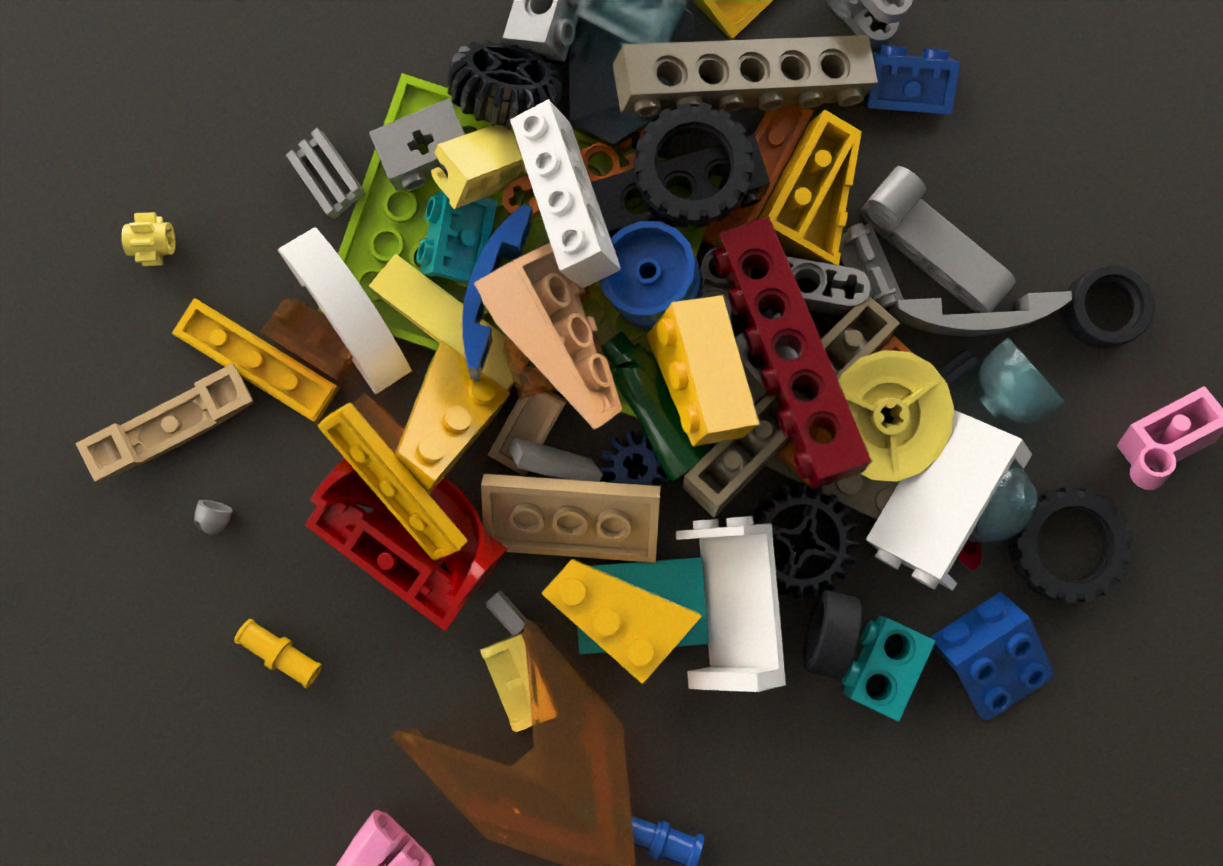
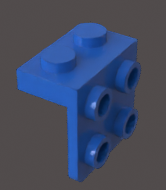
[929,591,1054,720]

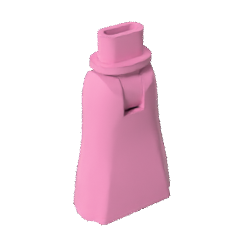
[336,810,435,866]

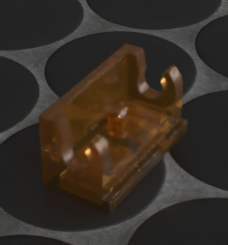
[260,298,354,382]

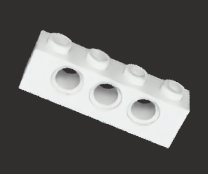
[510,99,621,289]

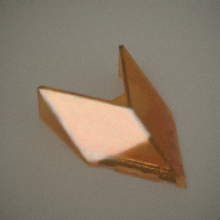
[391,620,636,866]

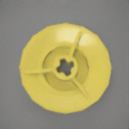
[828,350,954,482]

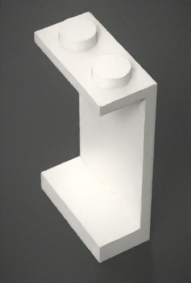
[866,410,1032,591]
[676,516,786,692]

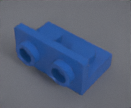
[865,45,961,115]

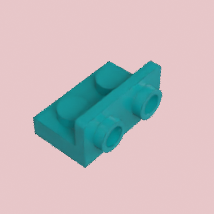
[417,190,497,284]

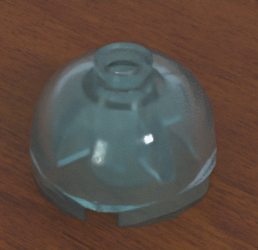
[979,338,1065,424]
[968,462,1037,542]

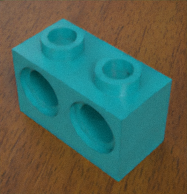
[842,615,935,722]

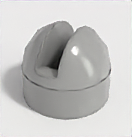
[194,500,233,535]

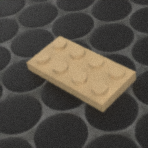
[481,474,661,563]

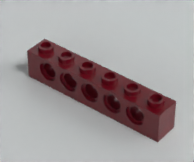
[712,216,872,490]

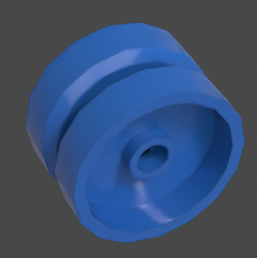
[599,221,703,331]

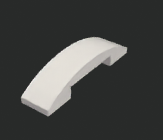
[278,227,412,395]

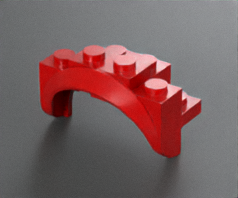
[305,459,508,631]

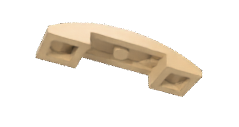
[75,363,254,482]

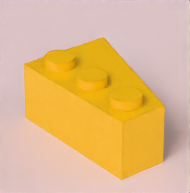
[757,110,862,265]

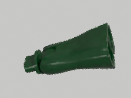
[599,331,719,482]

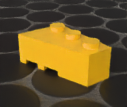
[646,295,759,446]
[395,340,510,494]
[541,559,702,684]

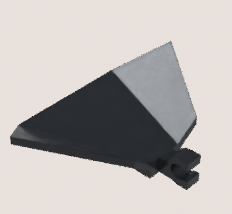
[569,0,704,148]

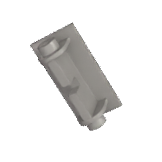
[839,223,904,308]

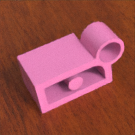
[1117,386,1223,490]

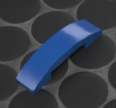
[462,204,532,382]

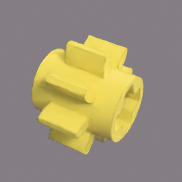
[122,212,176,266]

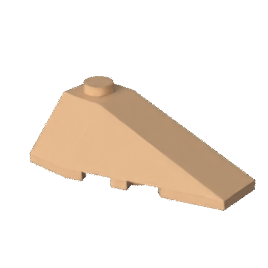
[474,243,623,429]

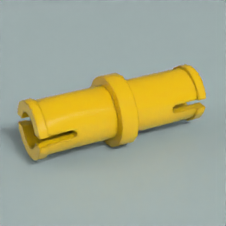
[234,619,322,689]

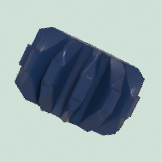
[599,431,669,486]

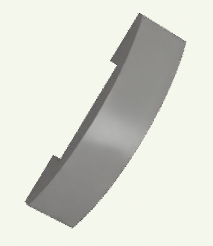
[889,291,1072,336]

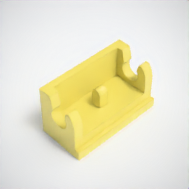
[431,125,526,209]
[480,631,557,732]

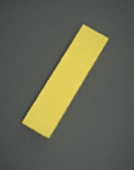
[368,253,531,391]

